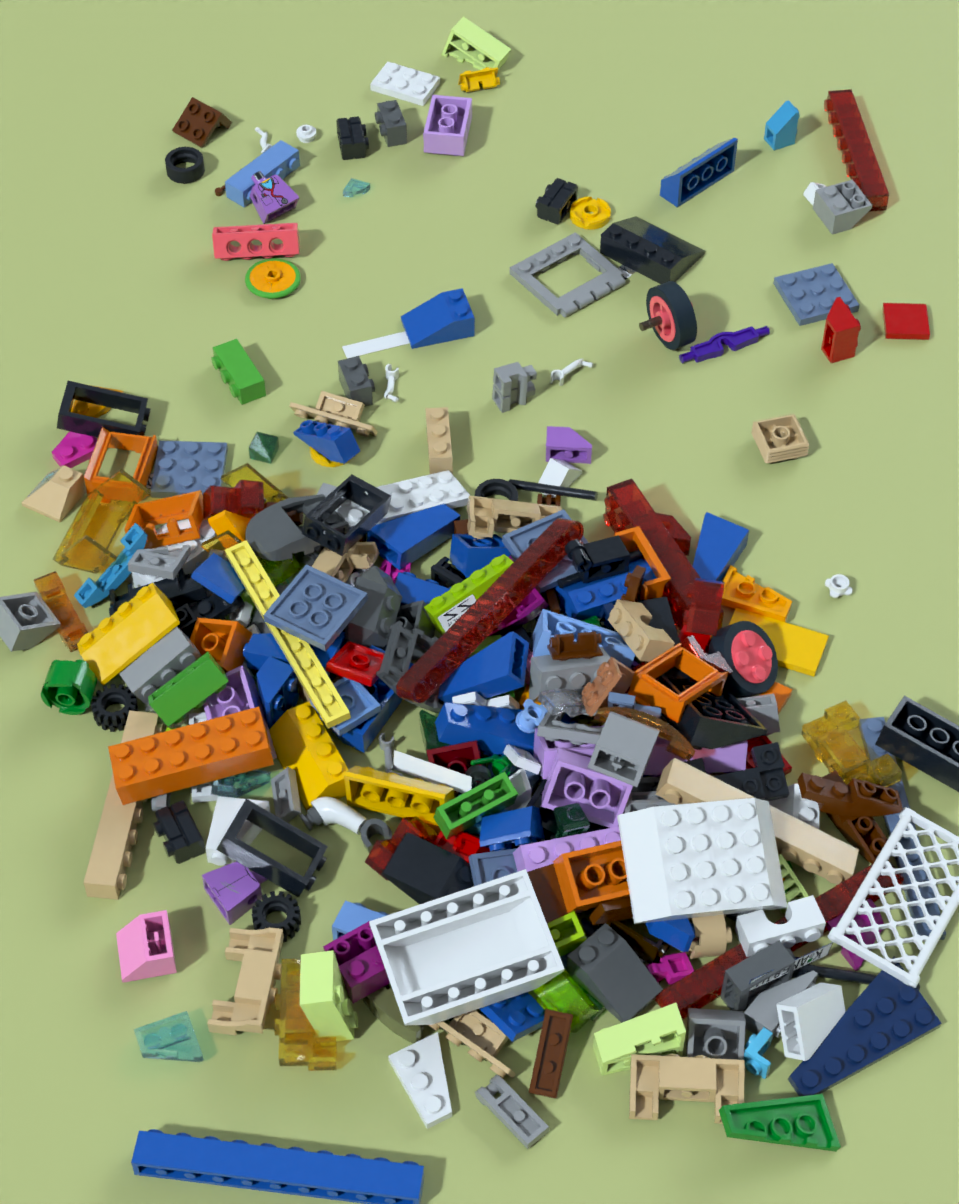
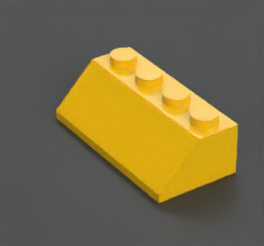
[77,582,180,685]
[269,701,349,812]
[344,766,455,826]

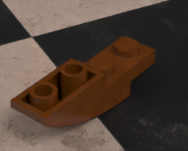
[821,770,888,865]
[797,772,903,817]

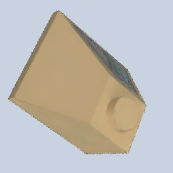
[21,465,87,522]

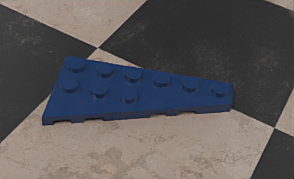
[788,956,942,1096]

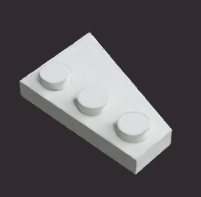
[388,1032,452,1129]

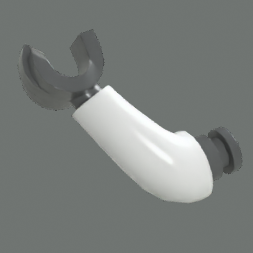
[299,796,393,854]

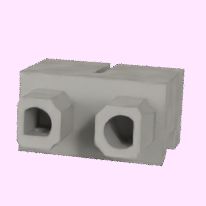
[492,362,537,413]

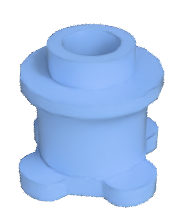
[516,699,548,733]

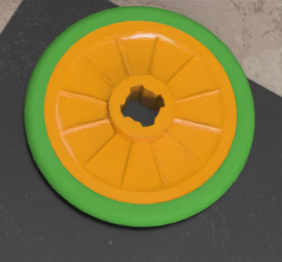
[245,258,301,299]

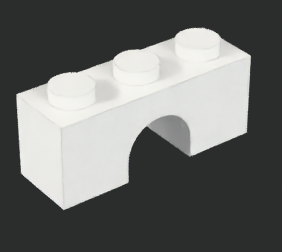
[735,895,826,957]

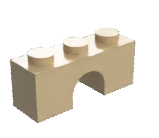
[425,407,453,475]
[608,599,675,662]

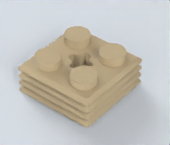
[751,414,810,463]

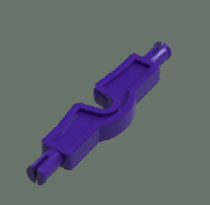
[679,326,770,364]

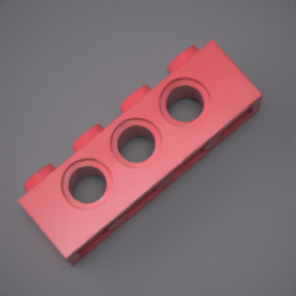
[212,223,300,261]

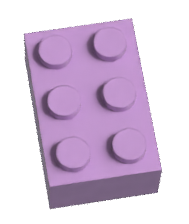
[423,95,472,156]
[541,748,633,828]

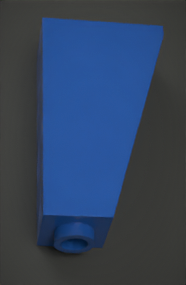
[367,503,461,570]
[688,512,749,602]
[243,631,346,682]
[438,631,529,703]

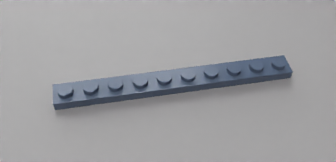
[858,717,946,940]

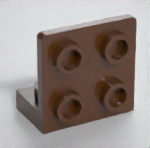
[172,97,232,148]

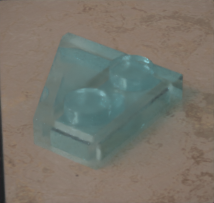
[211,770,271,798]
[134,1011,204,1062]

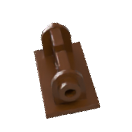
[547,631,603,661]

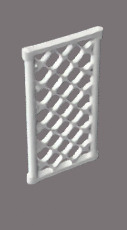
[828,807,959,988]

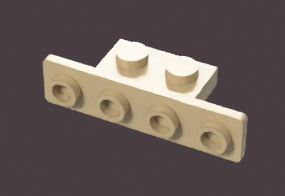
[289,391,378,437]
[428,1010,516,1078]

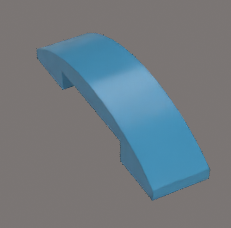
[74,523,147,608]

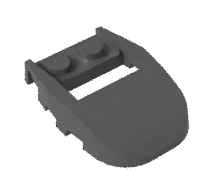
[245,494,349,561]
[376,621,465,713]

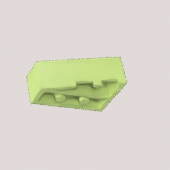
[442,16,511,70]
[300,950,358,1043]
[593,1003,686,1075]

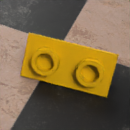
[458,67,500,93]

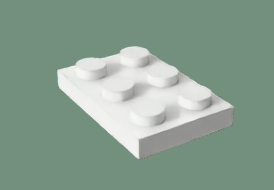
[370,62,440,106]

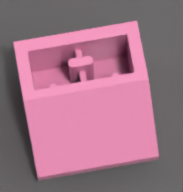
[116,910,177,983]

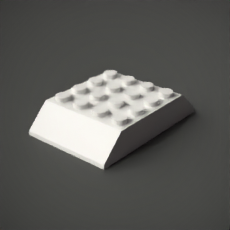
[617,798,787,924]
[369,869,565,1026]

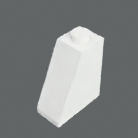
[205,796,270,866]
[776,982,846,1061]

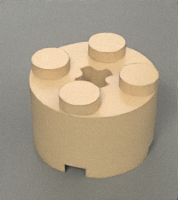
[686,914,732,959]

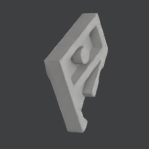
[128,545,191,580]

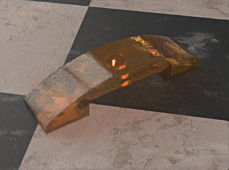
[34,571,89,652]
[594,707,695,761]

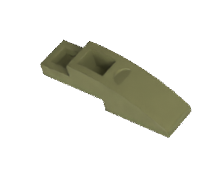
[362,984,424,1044]

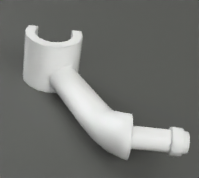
[255,127,272,154]
[550,359,593,386]
[384,364,399,403]

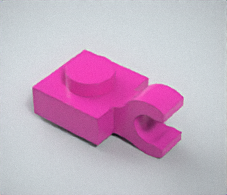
[646,952,696,985]

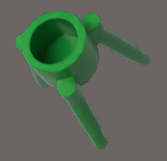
[471,754,517,776]

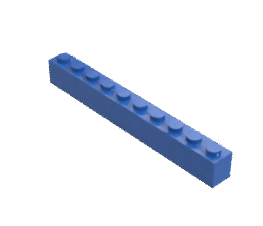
[131,1129,424,1204]

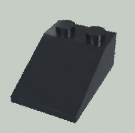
[381,832,474,904]

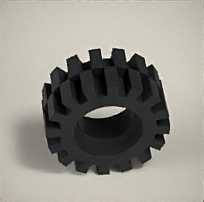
[91,684,138,732]
[252,891,301,943]

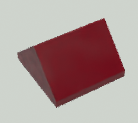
[426,740,486,797]

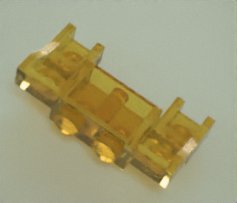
[801,700,902,787]
[274,959,337,1071]

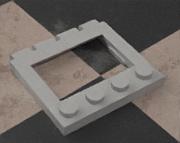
[510,232,626,317]
[537,696,653,745]

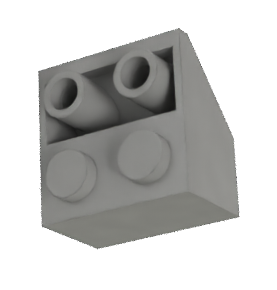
[813,180,872,235]
[588,711,660,787]

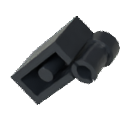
[565,535,630,583]

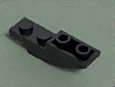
[175,593,245,639]

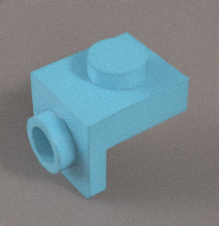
[743,1027,773,1079]

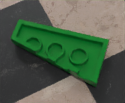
[719,1094,841,1152]

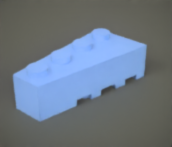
[533,609,635,668]

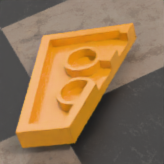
[715,565,792,622]

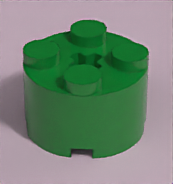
[41,660,97,715]

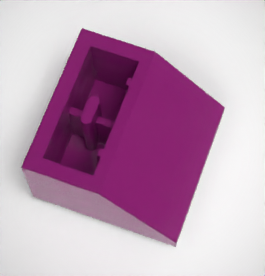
[323,920,390,1004]

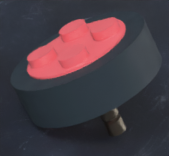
[639,281,697,350]
[708,621,778,698]

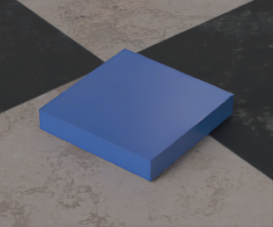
[191,553,246,604]

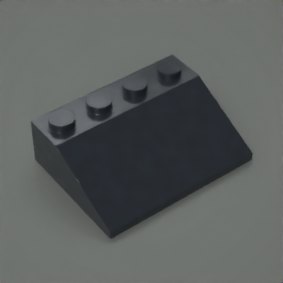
[600,216,705,284]
[658,675,768,750]

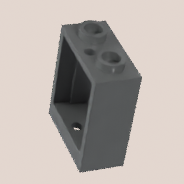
[720,940,796,1012]

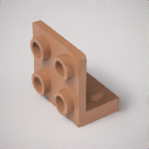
[582,656,635,717]

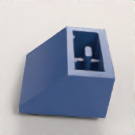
[257,656,299,729]
[479,806,545,852]

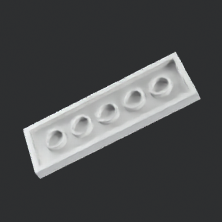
[335,470,470,531]

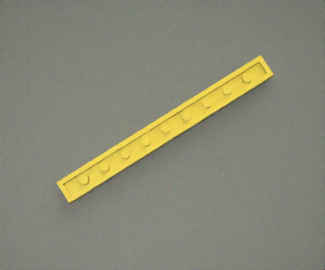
[225,540,351,729]

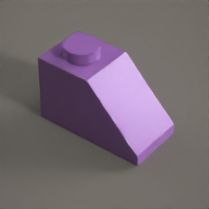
[546,426,592,464]

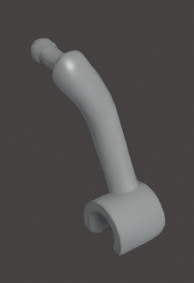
[379,733,403,776]

